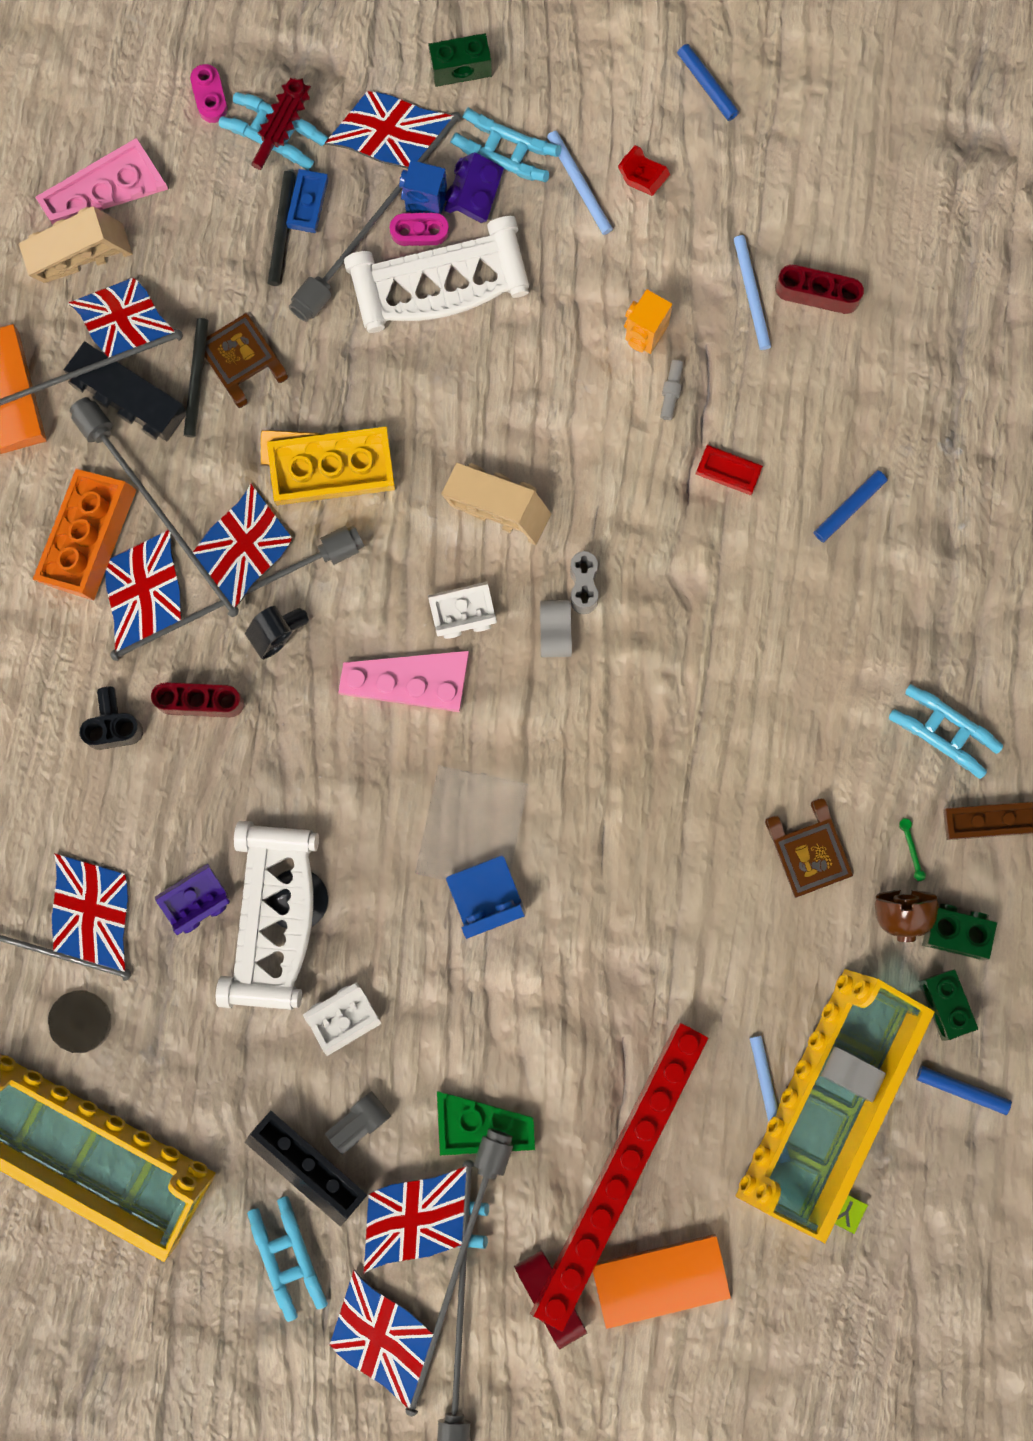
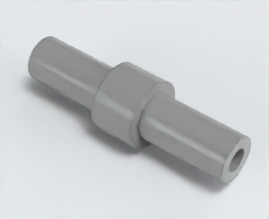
[660,360,683,420]

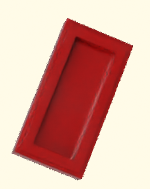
[696,445,763,495]

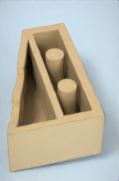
[18,206,133,283]
[441,463,551,545]

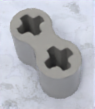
[570,551,599,614]
[540,600,572,657]
[820,1047,886,1103]

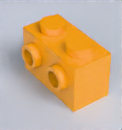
[624,289,673,354]

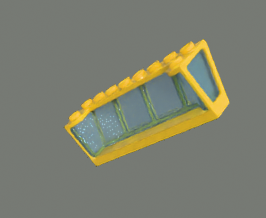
[735,969,935,1243]
[0,1054,216,1262]

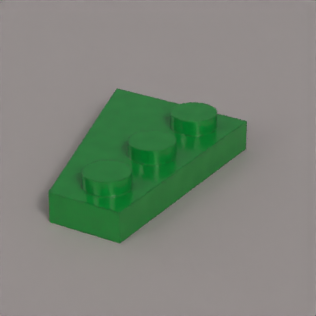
[437,1091,535,1156]

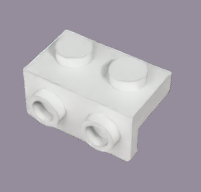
[428,582,497,639]
[303,983,381,1056]

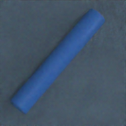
[677,44,739,121]
[813,470,888,543]
[916,1065,1012,1115]

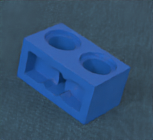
[399,160,447,215]

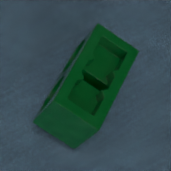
[922,904,997,961]
[918,969,978,1041]

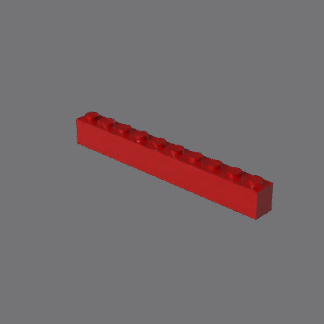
[530,1023,709,1332]

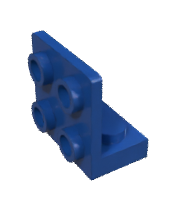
[446,855,526,939]

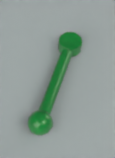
[899,818,926,881]

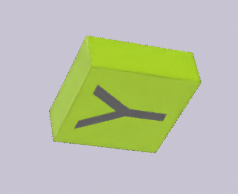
[835,1195,868,1234]

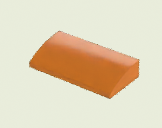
[0,324,47,454]
[33,469,137,601]
[593,1234,731,1329]

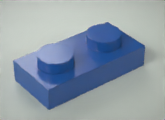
[286,169,329,233]

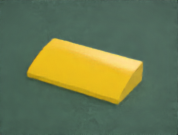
[267,427,395,506]

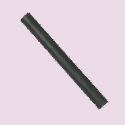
[268,171,295,286]
[183,318,209,438]

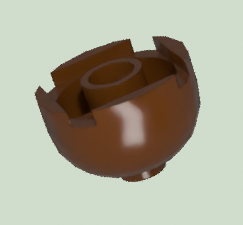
[875,890,939,942]

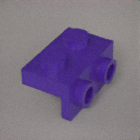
[444,152,504,223]
[155,864,230,935]

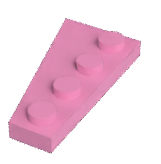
[35,138,168,225]
[338,651,469,712]

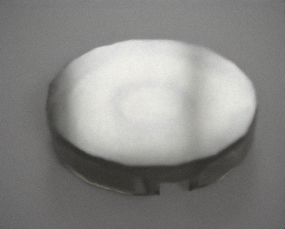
[48,990,111,1053]

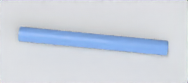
[547,131,613,235]
[734,235,771,350]
[749,1035,790,1163]

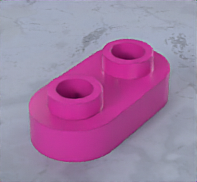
[190,64,228,123]
[389,213,449,246]

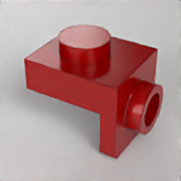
[618,145,670,196]

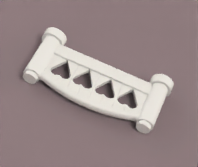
[344,216,529,333]
[216,820,319,1010]

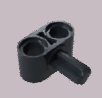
[245,606,309,660]
[79,686,143,750]

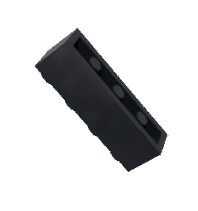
[63,341,186,442]
[245,1110,367,1227]

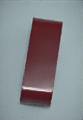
[775,265,864,314]
[151,682,244,718]
[514,1250,588,1350]

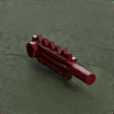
[251,77,311,170]

